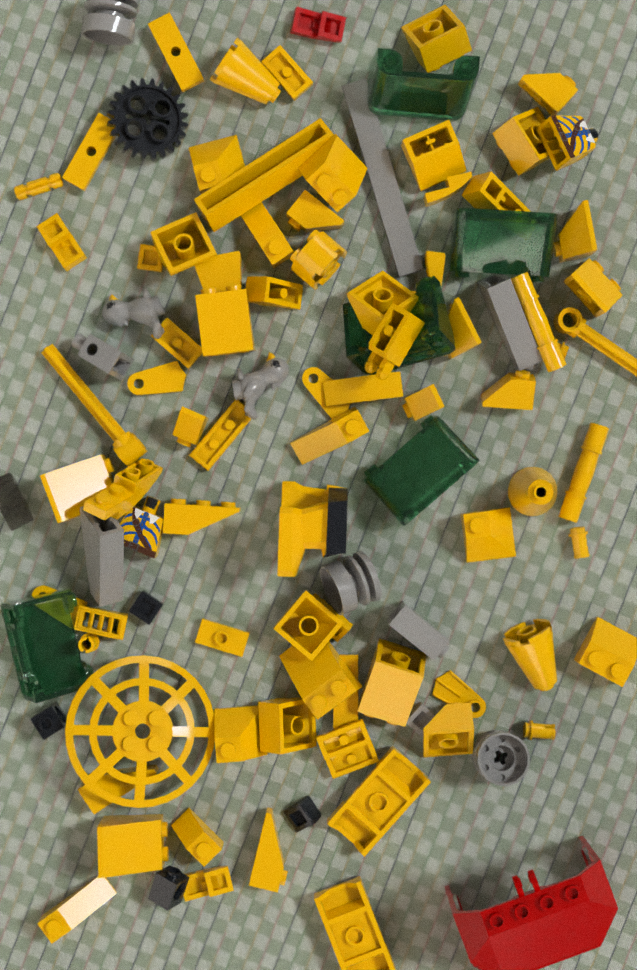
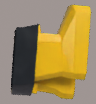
[277,481,348,577]

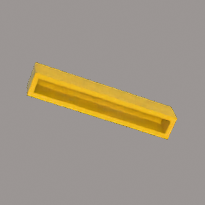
[194,118,334,232]

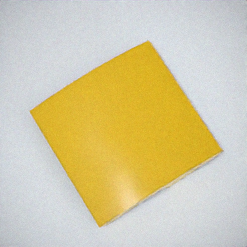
[316,719,379,779]

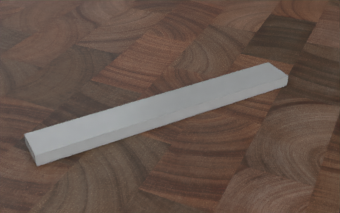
[342,78,423,278]

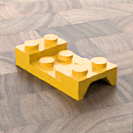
[327,745,431,857]
[314,876,396,970]

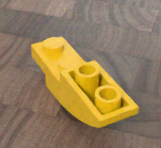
[83,458,163,521]

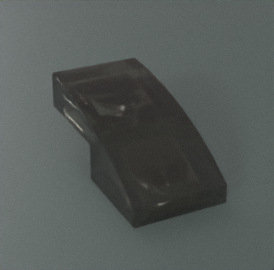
[0,472,34,531]

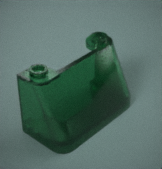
[367,48,480,121]
[449,208,557,282]
[343,276,456,375]
[363,415,480,526]
[1,589,94,704]

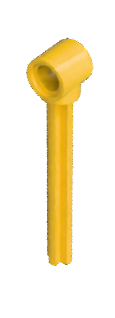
[553,307,637,377]
[41,344,148,467]

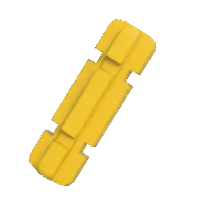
[14,173,63,200]

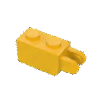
[364,303,425,380]

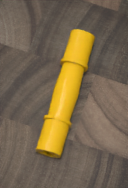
[511,271,567,372]
[558,422,609,523]

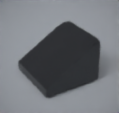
[284,796,321,832]

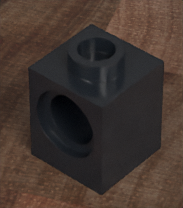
[30,701,66,740]
[148,865,189,911]

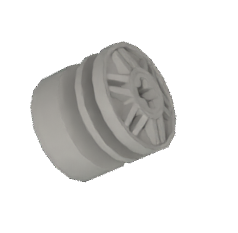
[81,0,139,46]
[320,551,382,615]
[472,730,530,786]

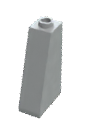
[476,272,543,371]
[80,506,124,607]

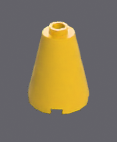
[209,37,281,104]
[508,467,557,516]
[503,619,557,691]

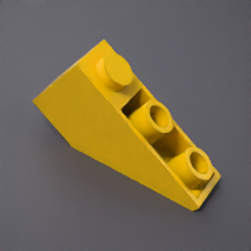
[163,498,241,535]

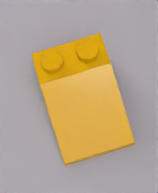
[279,642,362,720]

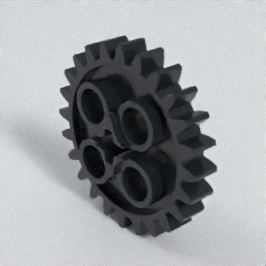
[106,78,189,161]

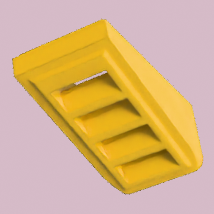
[424,251,446,306]
[74,605,128,640]

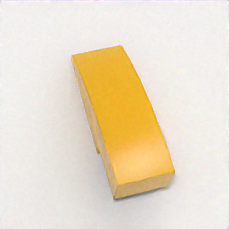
[323,371,403,407]

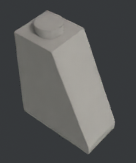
[387,601,450,660]

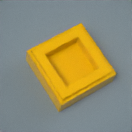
[137,244,163,273]

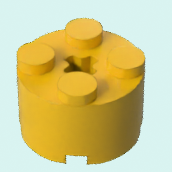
[290,230,347,290]

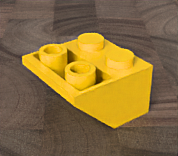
[401,120,467,191]

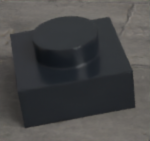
[129,590,164,625]

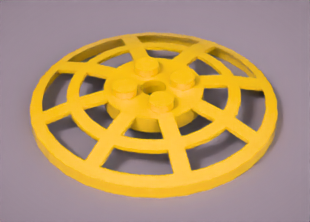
[65,655,215,808]

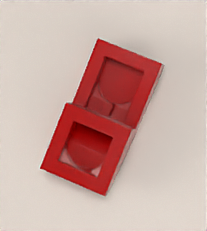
[290,7,347,43]

